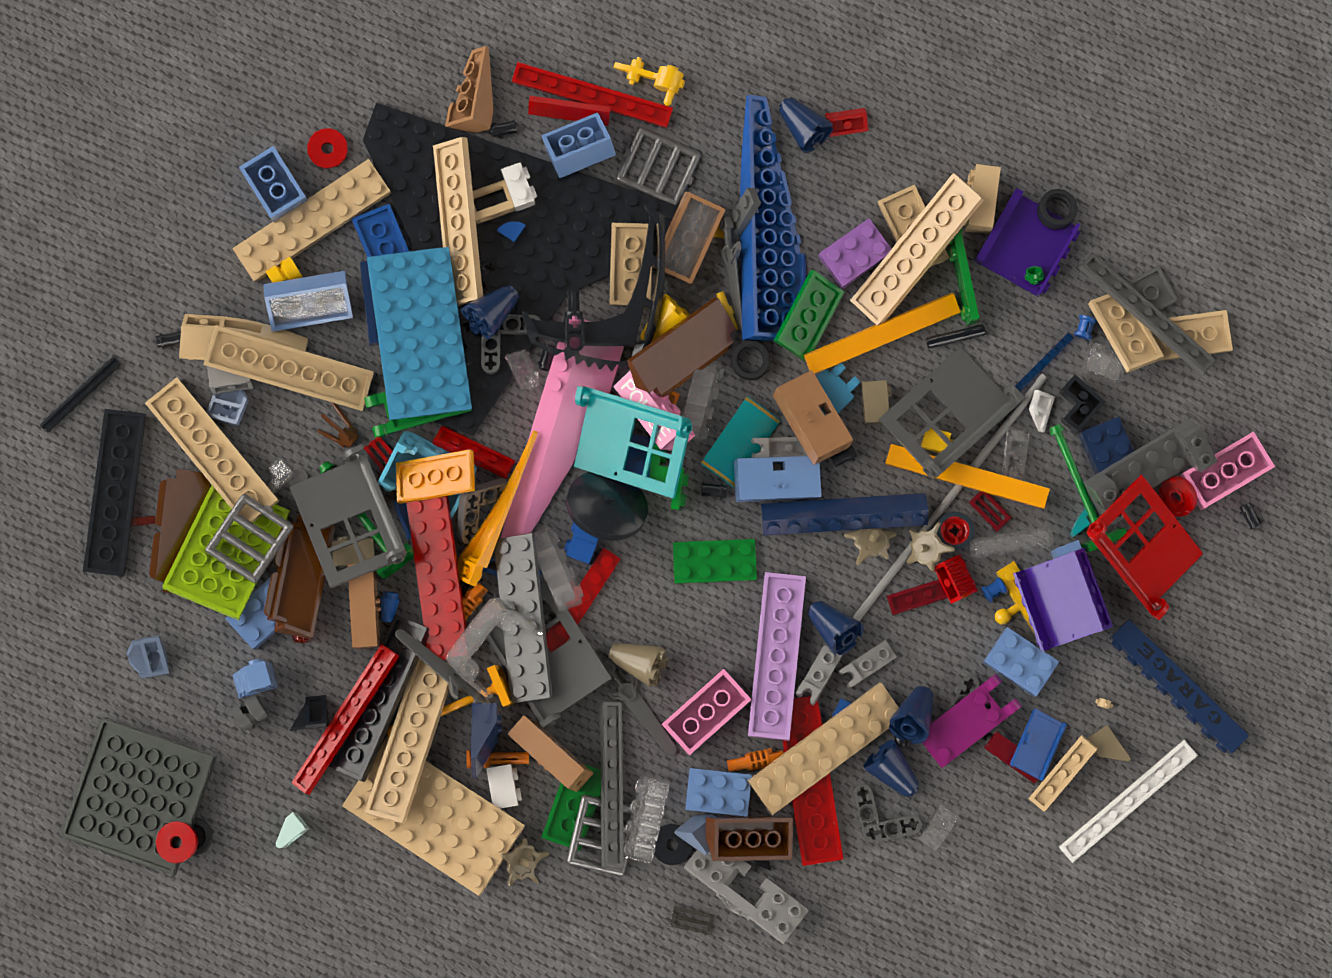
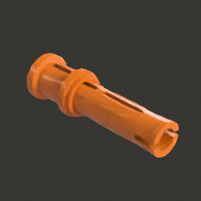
[466,750,529,768]

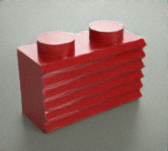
[934,554,978,604]

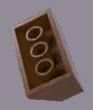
[706,816,793,861]

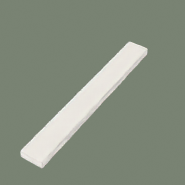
[1059,740,1198,863]

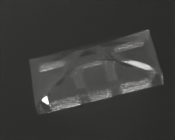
[505,349,541,391]

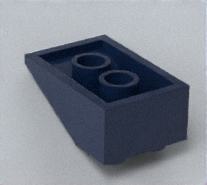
[471,703,502,778]

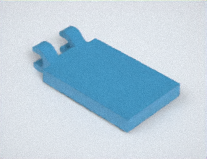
[816,363,860,416]

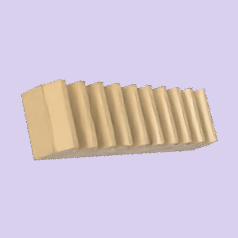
[1028,735,1098,812]

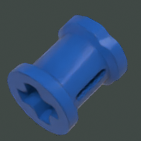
[1074,315,1097,340]
[980,577,1008,603]

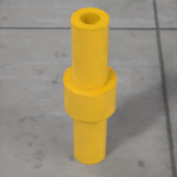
[716,291,738,331]

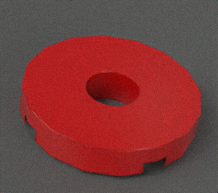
[307,128,348,169]
[1158,476,1197,517]
[156,821,198,864]

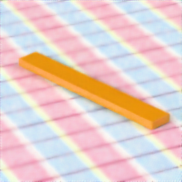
[804,293,960,374]
[885,444,1050,509]

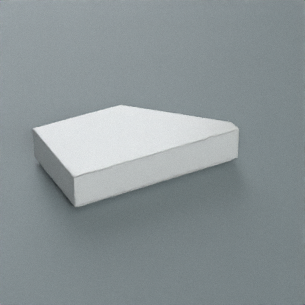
[1029,390,1055,432]

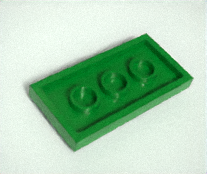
[774,270,844,362]
[673,539,757,584]
[541,764,601,851]

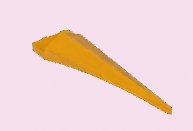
[457,430,538,586]

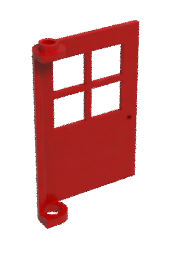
[1087,475,1203,621]

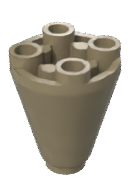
[609,643,669,687]

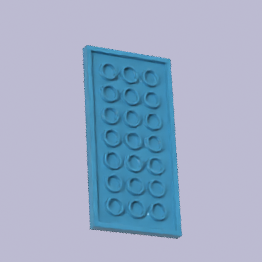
[367,247,472,421]

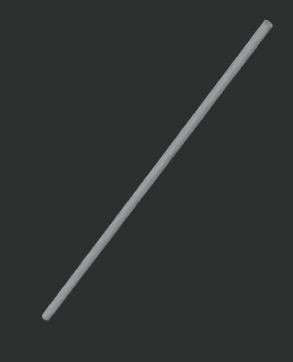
[852,373,1048,621]

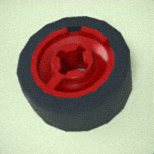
[937,511,974,551]

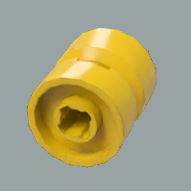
[266,256,303,283]

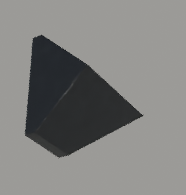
[289,695,329,731]

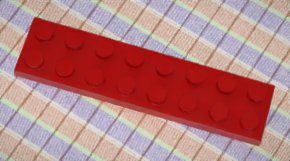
[406,496,471,660]
[782,696,844,866]

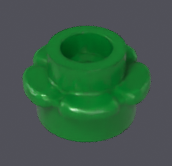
[1024,266,1045,284]

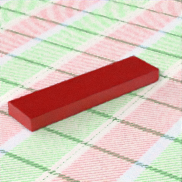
[528,96,611,126]
[432,426,515,479]

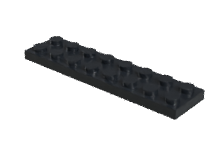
[83,409,146,577]
[329,614,429,782]

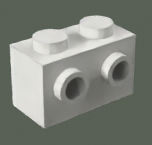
[501,163,537,212]

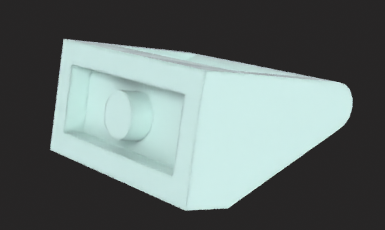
[276,812,310,848]

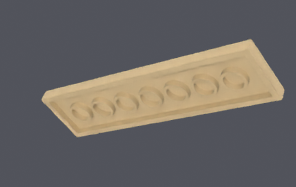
[433,137,483,306]
[232,159,391,283]
[850,173,985,326]
[203,325,374,411]
[145,377,279,523]
[365,658,456,824]
[747,682,899,815]

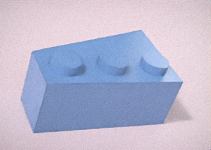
[233,658,278,699]

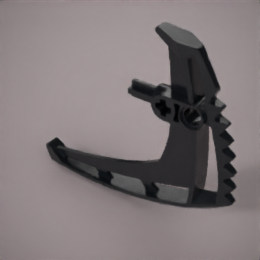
[522,208,665,372]

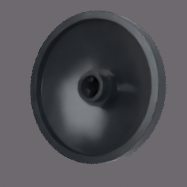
[566,472,648,540]

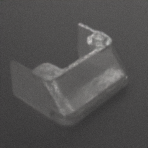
[446,598,543,698]

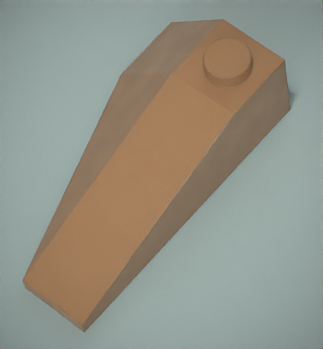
[445,46,493,133]

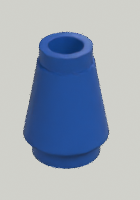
[380,591,400,622]

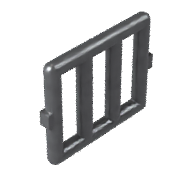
[616,127,701,206]
[205,494,293,583]
[567,795,640,876]

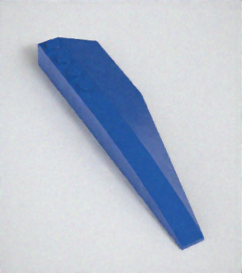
[740,95,806,341]

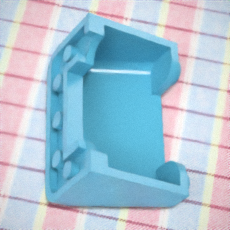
[378,431,477,520]

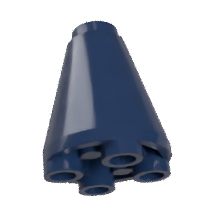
[461,285,519,340]

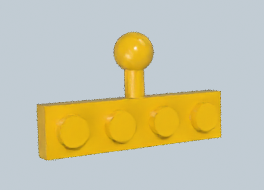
[995,561,1036,636]

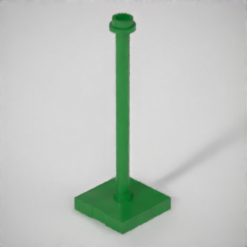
[1049,423,1127,552]
[319,461,414,580]

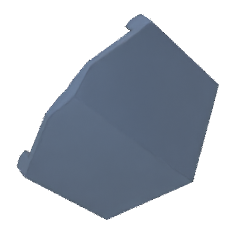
[206,390,249,426]
[127,635,170,678]
[675,814,716,855]

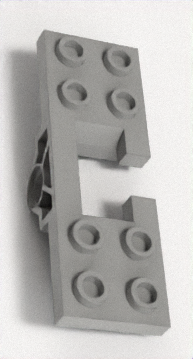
[684,850,809,944]

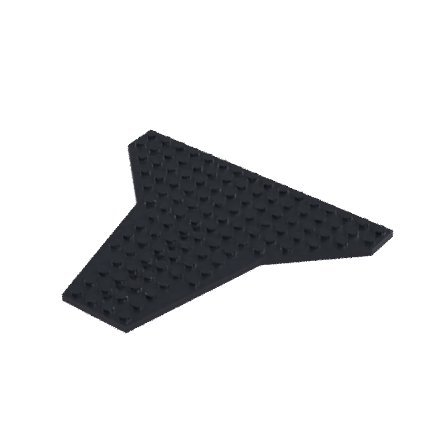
[363,102,678,436]

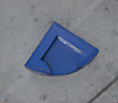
[497,221,526,243]

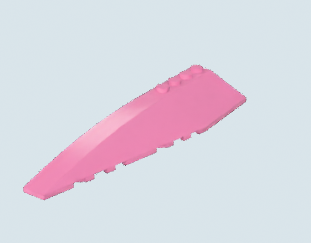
[501,316,624,538]

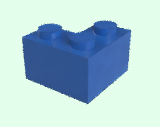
[564,522,599,565]

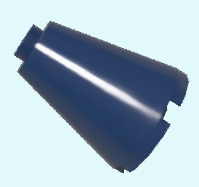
[779,98,833,153]
[808,601,864,655]
[889,686,934,744]
[863,739,919,797]

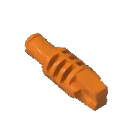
[462,583,488,620]
[727,748,784,772]

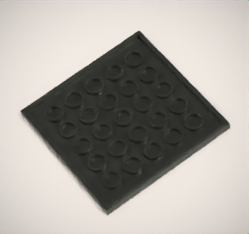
[60,718,217,876]

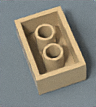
[963,164,1001,235]

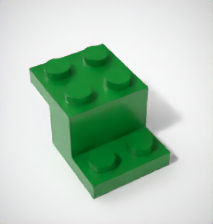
[649,444,689,511]

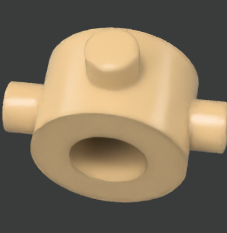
[1095,698,1113,709]

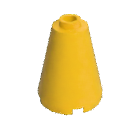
[639,294,690,343]

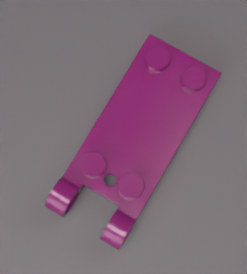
[922,673,1022,768]

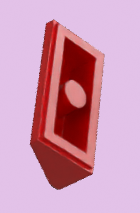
[825,108,869,137]

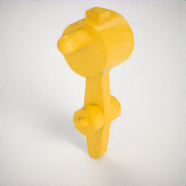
[613,57,685,106]

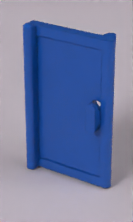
[1010,708,1067,781]

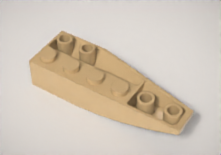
[179,314,308,360]

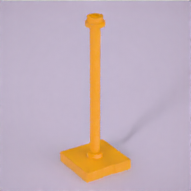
[387,665,513,737]

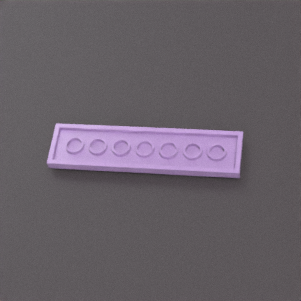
[748,572,806,741]

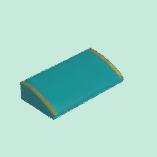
[700,396,780,488]

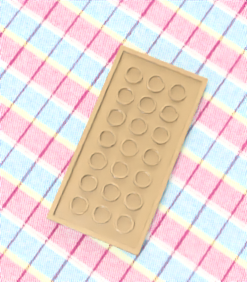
[342,736,525,896]

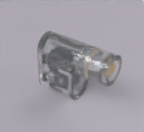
[266,458,295,494]

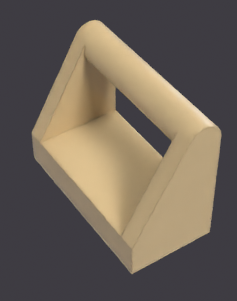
[473,180,515,224]

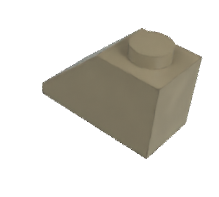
[1087,725,1131,762]

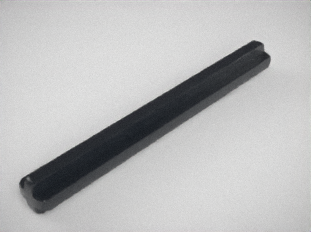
[40,357,121,433]

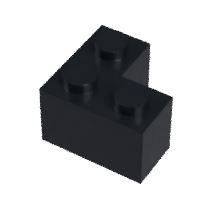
[1059,375,1106,435]

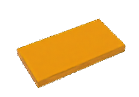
[396,450,475,504]

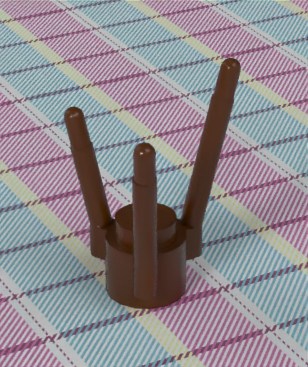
[317,402,359,448]

